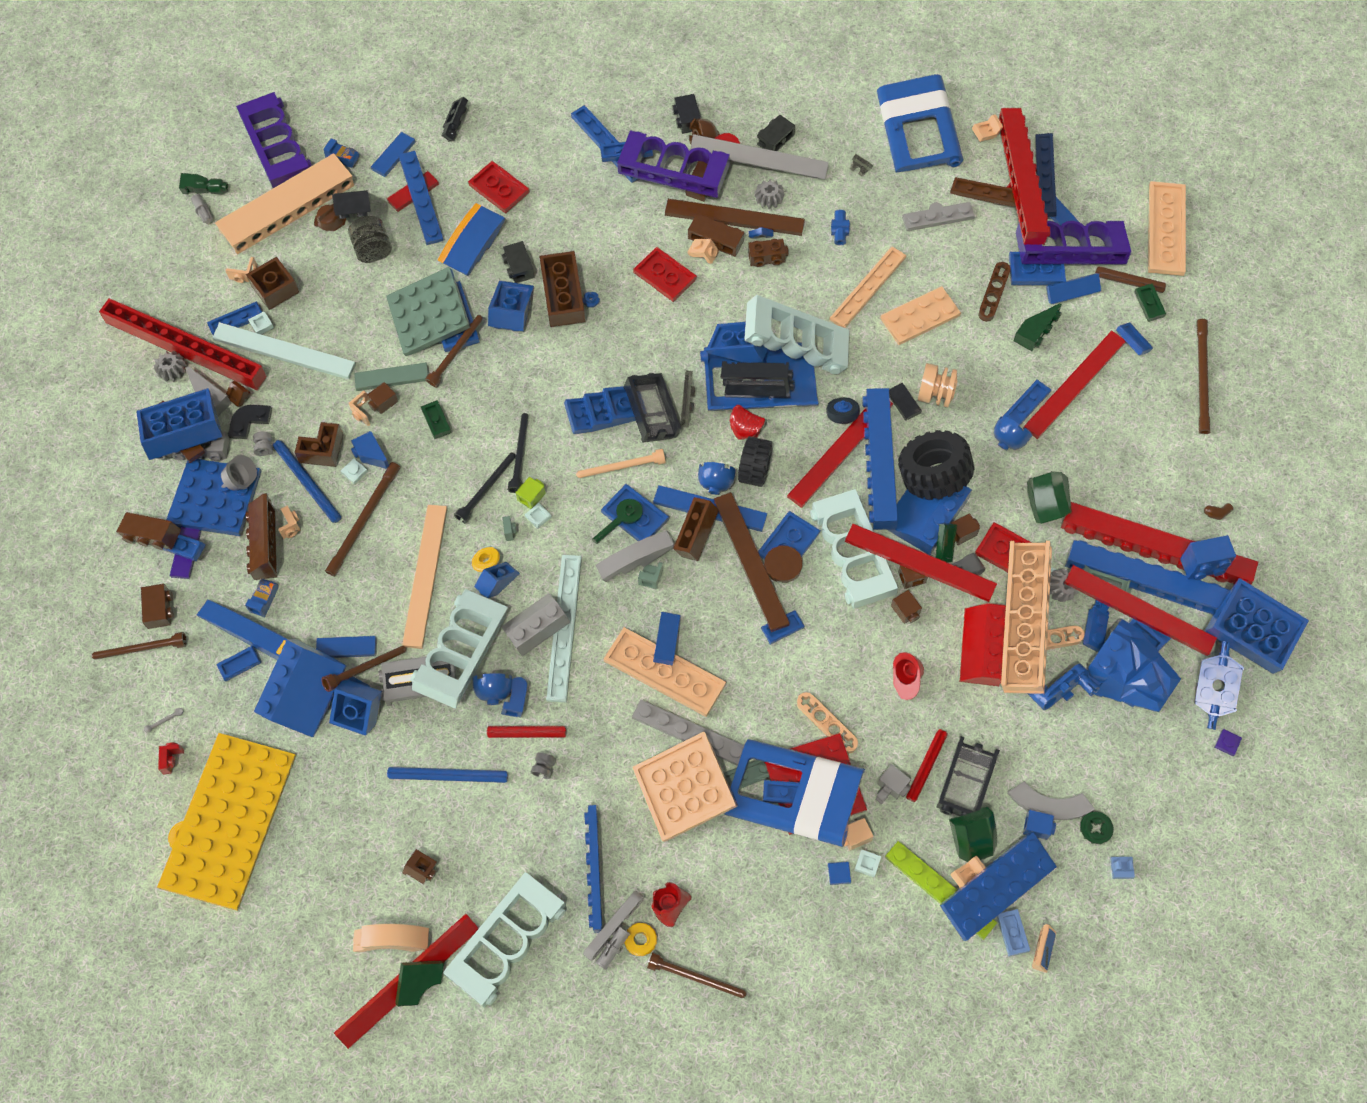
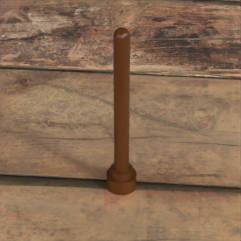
[425,315,483,388]
[91,632,187,660]
[321,646,406,692]
[647,952,747,998]

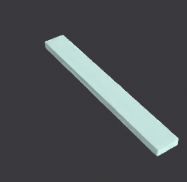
[212,322,355,380]
[546,555,581,703]

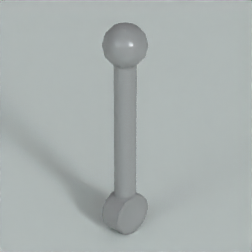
[144,708,183,733]

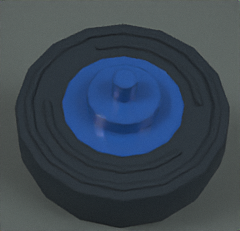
[826,397,860,424]

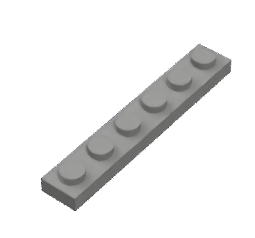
[632,699,744,766]

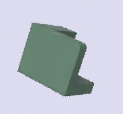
[638,562,663,589]

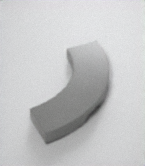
[1007,781,1095,820]

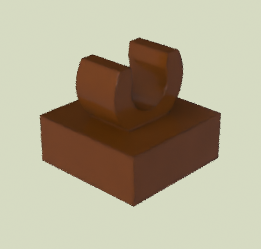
[226,381,251,407]

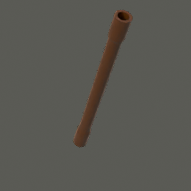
[1197,318,1211,434]
[325,462,401,577]

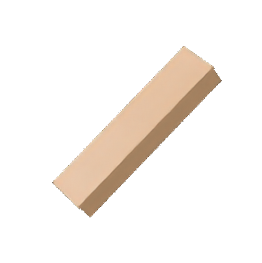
[215,154,354,255]
[1001,541,1052,694]

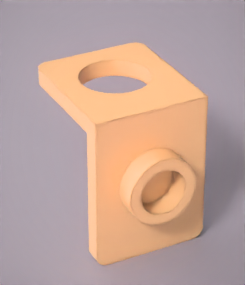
[226,257,258,283]
[349,390,370,426]

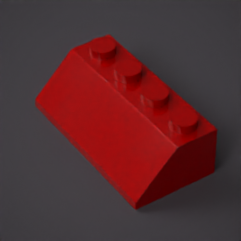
[959,603,1006,687]

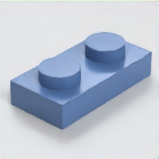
[997,909,1030,957]

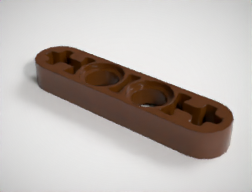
[978,262,1011,322]

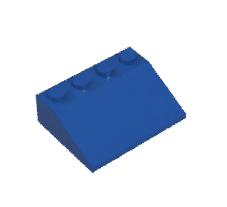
[136,388,223,460]
[888,486,972,555]
[1205,578,1309,674]
[254,639,347,737]

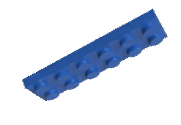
[940,832,1057,941]

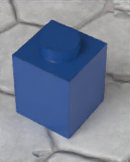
[1023,810,1056,840]

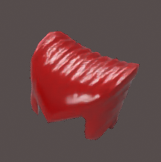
[729,405,765,440]
[651,882,692,927]

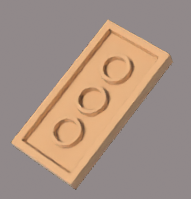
[880,286,961,345]

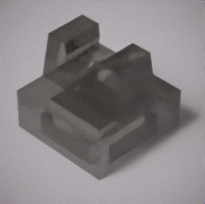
[850,153,873,177]

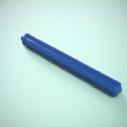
[273,440,341,523]
[387,767,508,783]

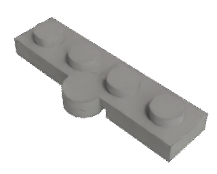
[902,202,975,231]

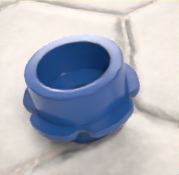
[582,292,600,308]

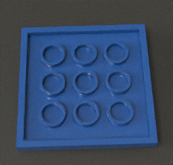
[166,459,261,536]

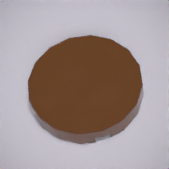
[764,545,803,583]

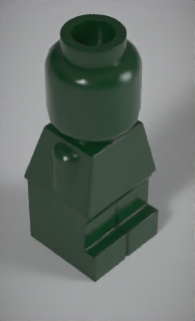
[179,173,228,195]

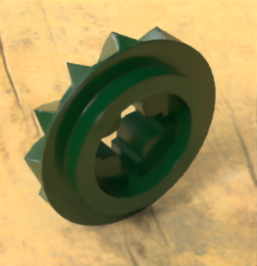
[1080,812,1114,845]

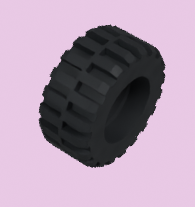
[898,430,975,500]

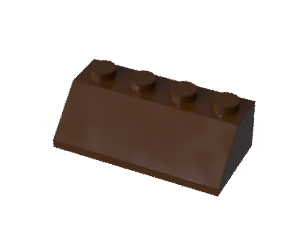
[246,493,277,580]

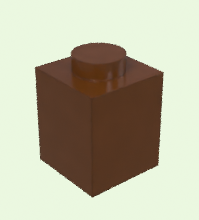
[367,382,398,414]
[951,513,980,545]
[891,590,922,624]

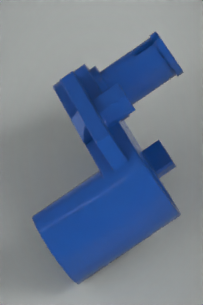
[1027,664,1100,710]

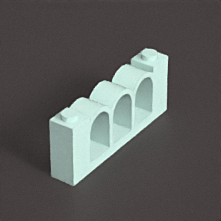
[745,295,849,374]
[810,489,898,609]
[410,589,508,709]
[443,872,566,1008]

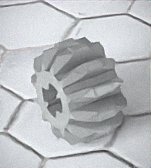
[755,179,784,209]
[153,350,186,382]
[1050,569,1078,602]

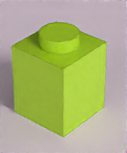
[516,477,546,509]

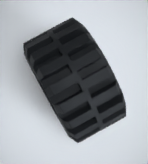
[738,436,773,487]

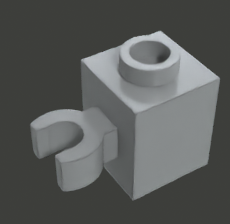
[875,764,911,805]

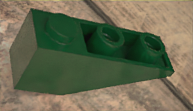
[1013,303,1062,351]

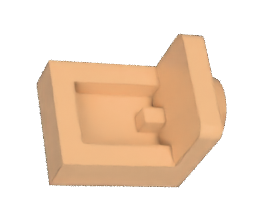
[972,114,1003,142]
[687,239,719,264]
[278,505,301,539]
[950,856,986,888]

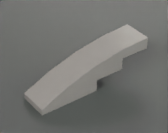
[596,530,675,582]

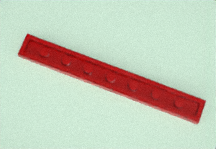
[1023,330,1126,439]
[787,401,893,508]
[845,524,997,602]
[1064,565,1217,656]
[334,914,479,1049]

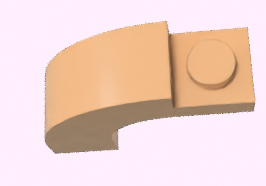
[353,924,429,952]

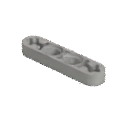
[583,891,644,961]

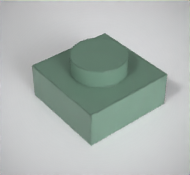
[502,516,517,541]

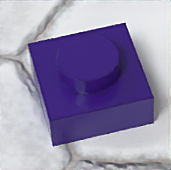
[1214,729,1242,756]

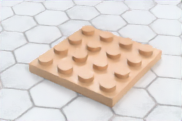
[633,732,738,842]

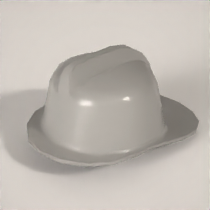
[221,455,257,491]

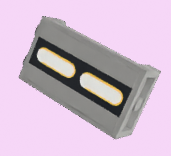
[379,656,457,706]

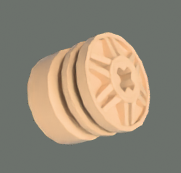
[917,363,958,408]

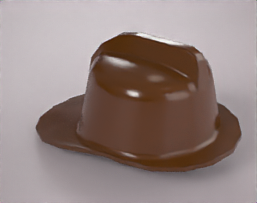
[314,204,346,232]

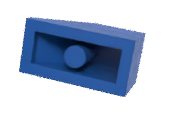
[351,431,389,469]
[474,562,520,598]

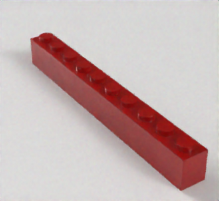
[998,108,1050,245]
[99,298,267,391]
[1060,502,1259,585]

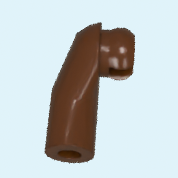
[1204,503,1234,520]

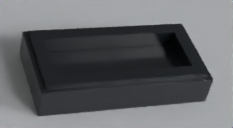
[889,382,922,421]

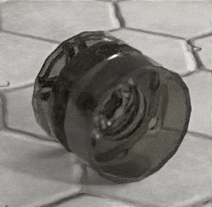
[347,216,392,263]

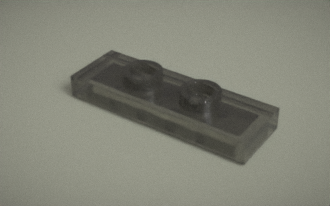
[681,370,695,427]

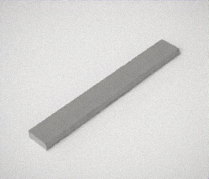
[690,134,828,180]

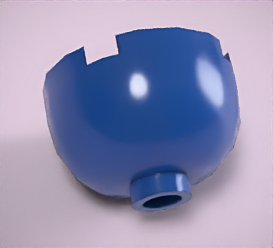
[994,416,1033,451]
[698,462,736,495]
[472,673,512,705]

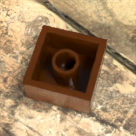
[246,256,299,310]

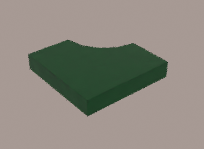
[395,961,444,1007]

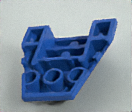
[1088,619,1181,712]

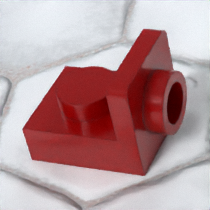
[158,742,184,775]

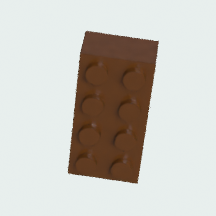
[539,251,586,327]

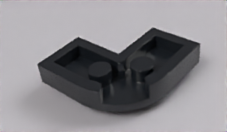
[228,404,272,439]

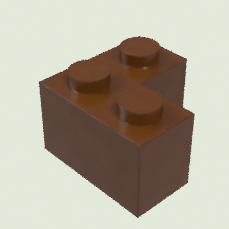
[294,422,344,467]

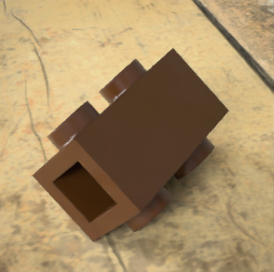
[748,239,789,267]

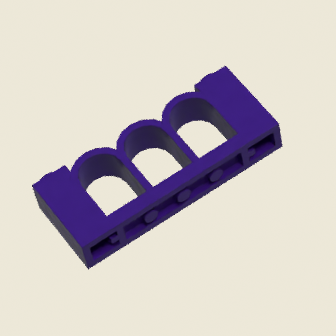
[236,92,312,188]
[617,130,730,198]
[1016,220,1132,264]

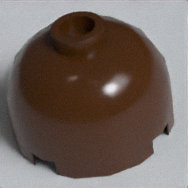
[689,119,720,144]

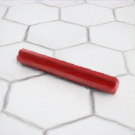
[487,726,566,738]
[906,729,948,802]

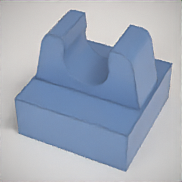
[1110,857,1135,879]

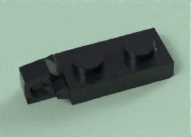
[441,97,468,142]

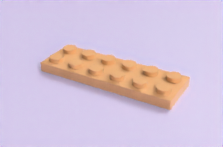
[1148,181,1186,276]
[604,627,726,717]

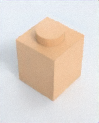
[844,818,874,851]

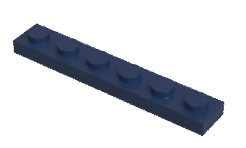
[1035,133,1057,217]

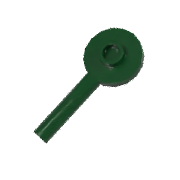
[592,499,643,544]

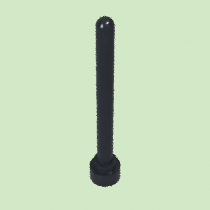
[507,413,529,493]
[454,452,516,524]

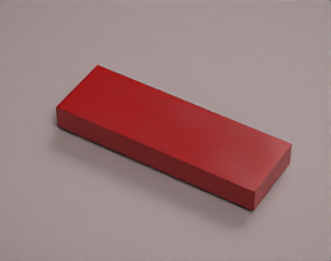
[387,171,439,212]

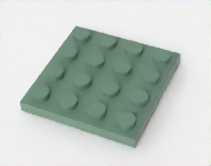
[386,267,471,356]

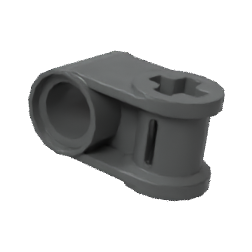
[952,553,986,576]

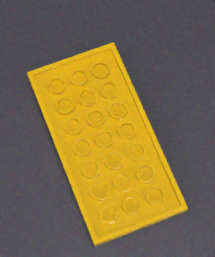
[157,733,296,911]

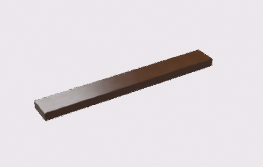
[665,198,805,236]
[714,492,789,632]

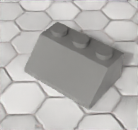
[501,593,570,656]

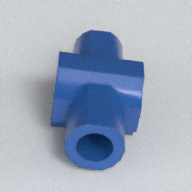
[831,210,850,245]

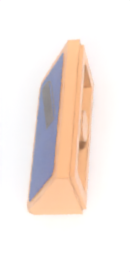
[1032,924,1056,973]

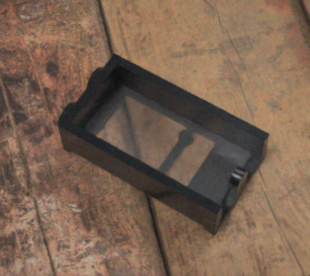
[720,361,795,398]
[623,373,681,443]
[936,736,1000,816]

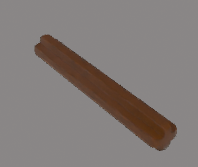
[1095,266,1166,293]

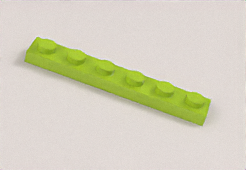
[885,841,997,940]

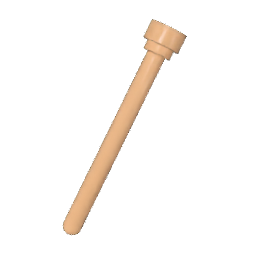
[576,449,666,478]

